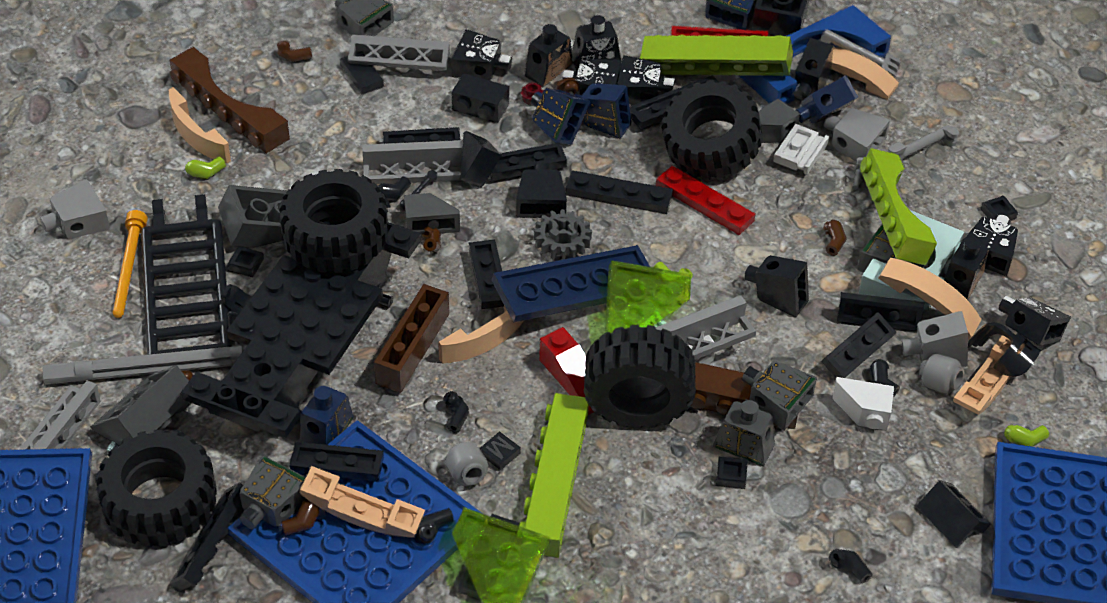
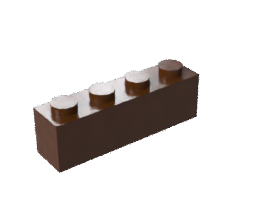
[374,284,449,393]
[690,362,798,429]

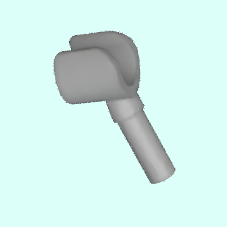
[852,157,863,190]

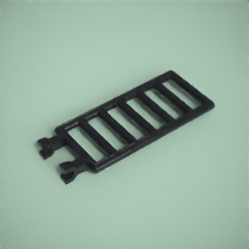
[141,194,232,355]

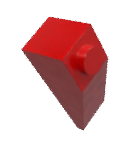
[539,327,594,415]

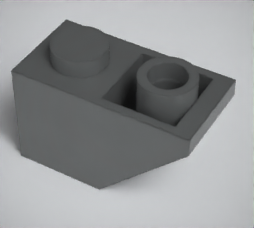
[758,99,800,144]

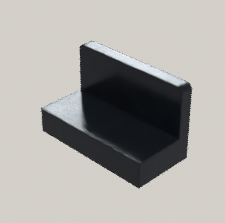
[917,480,991,547]

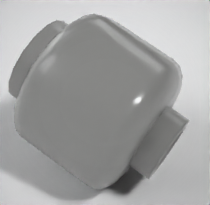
[919,354,964,394]
[445,442,488,486]

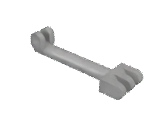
[820,29,900,78]
[888,125,959,162]

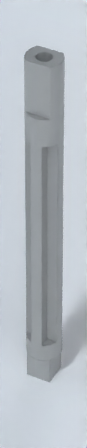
[43,346,247,385]

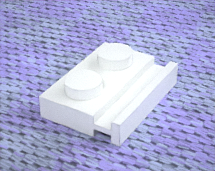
[773,124,829,175]

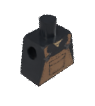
[525,24,573,87]
[944,237,989,300]

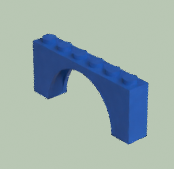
[739,5,891,104]

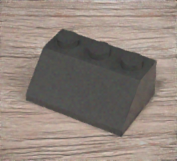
[90,365,191,446]

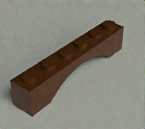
[169,47,290,154]

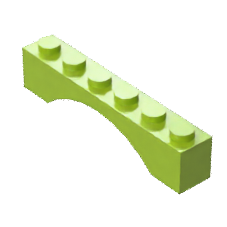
[860,148,937,265]

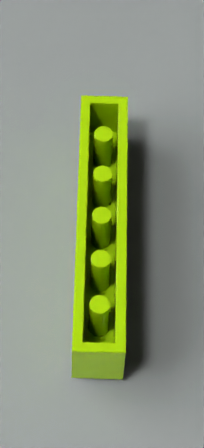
[640,35,793,76]
[518,393,589,558]

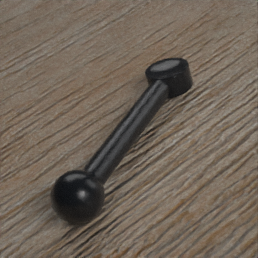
[400,170,437,209]

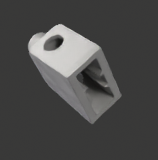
[824,108,890,161]
[40,179,110,239]
[902,311,968,367]

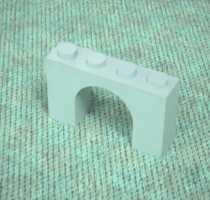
[858,210,964,311]

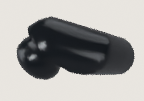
[378,176,411,201]
[869,359,900,397]
[443,391,469,433]
[417,508,454,543]
[829,549,873,583]

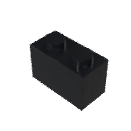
[451,73,509,123]

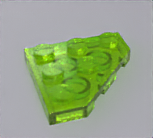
[605,261,691,333]
[452,508,550,603]

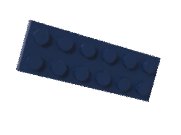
[491,245,661,323]

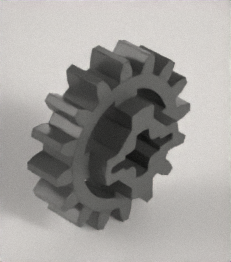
[534,210,592,260]

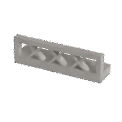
[348,34,451,71]
[362,140,463,184]
[656,295,756,360]
[19,380,101,450]

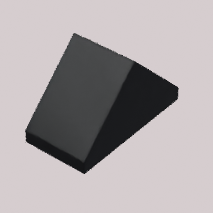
[460,131,502,187]

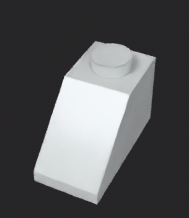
[833,377,894,431]

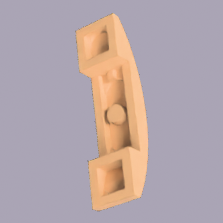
[813,47,899,100]
[169,87,231,163]
[878,258,982,340]
[438,306,523,363]
[953,335,1025,415]
[300,466,425,537]

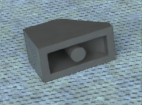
[404,193,460,235]

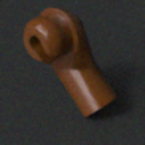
[277,41,312,62]
[556,77,579,95]
[823,219,847,256]
[422,227,441,252]
[281,499,320,536]

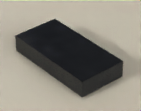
[340,51,384,94]

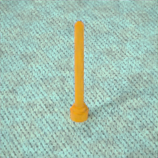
[113,210,148,318]

